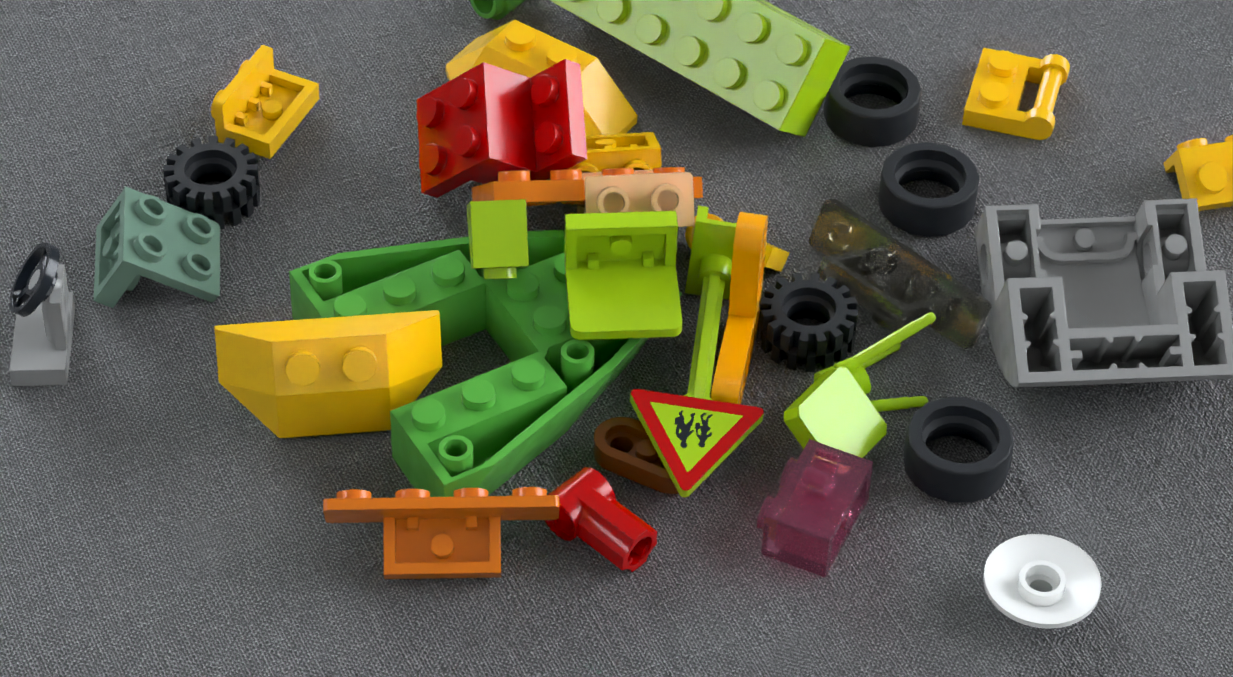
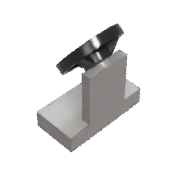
[9,242,76,386]

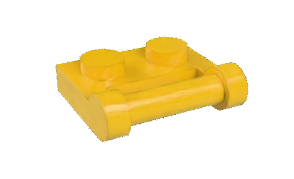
[962,48,1070,140]

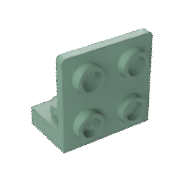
[93,186,220,308]

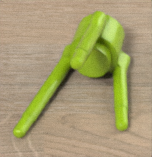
[814,312,936,412]

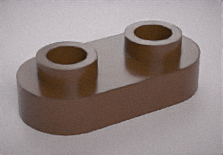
[593,417,678,494]

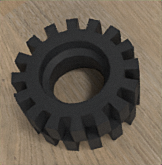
[163,136,260,229]
[758,273,858,372]

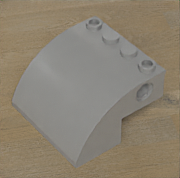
[974,198,1233,388]

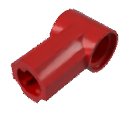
[544,467,657,572]

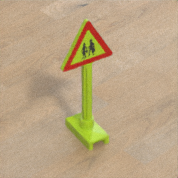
[630,205,764,498]

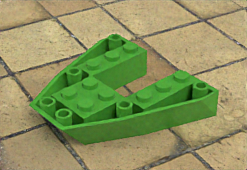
[289,230,682,497]

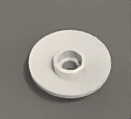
[983,534,1102,629]

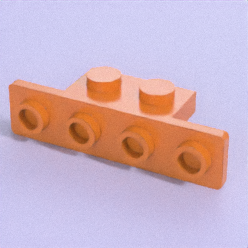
[323,487,559,579]

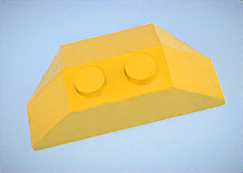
[446,19,638,136]
[214,310,442,438]

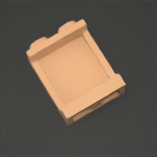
[577,170,695,227]

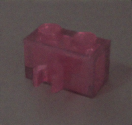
[757,439,873,577]

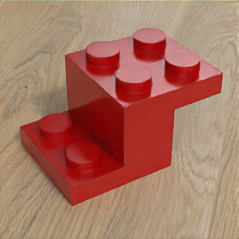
[416,59,587,198]

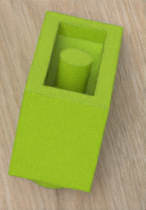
[467,199,529,279]

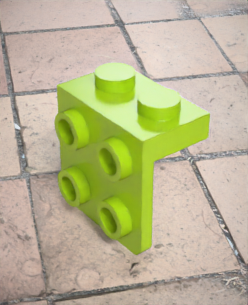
[564,211,682,340]

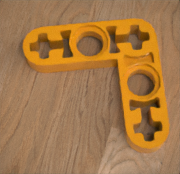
[711,212,768,404]

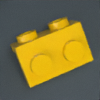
[211,45,320,159]
[1164,135,1233,211]

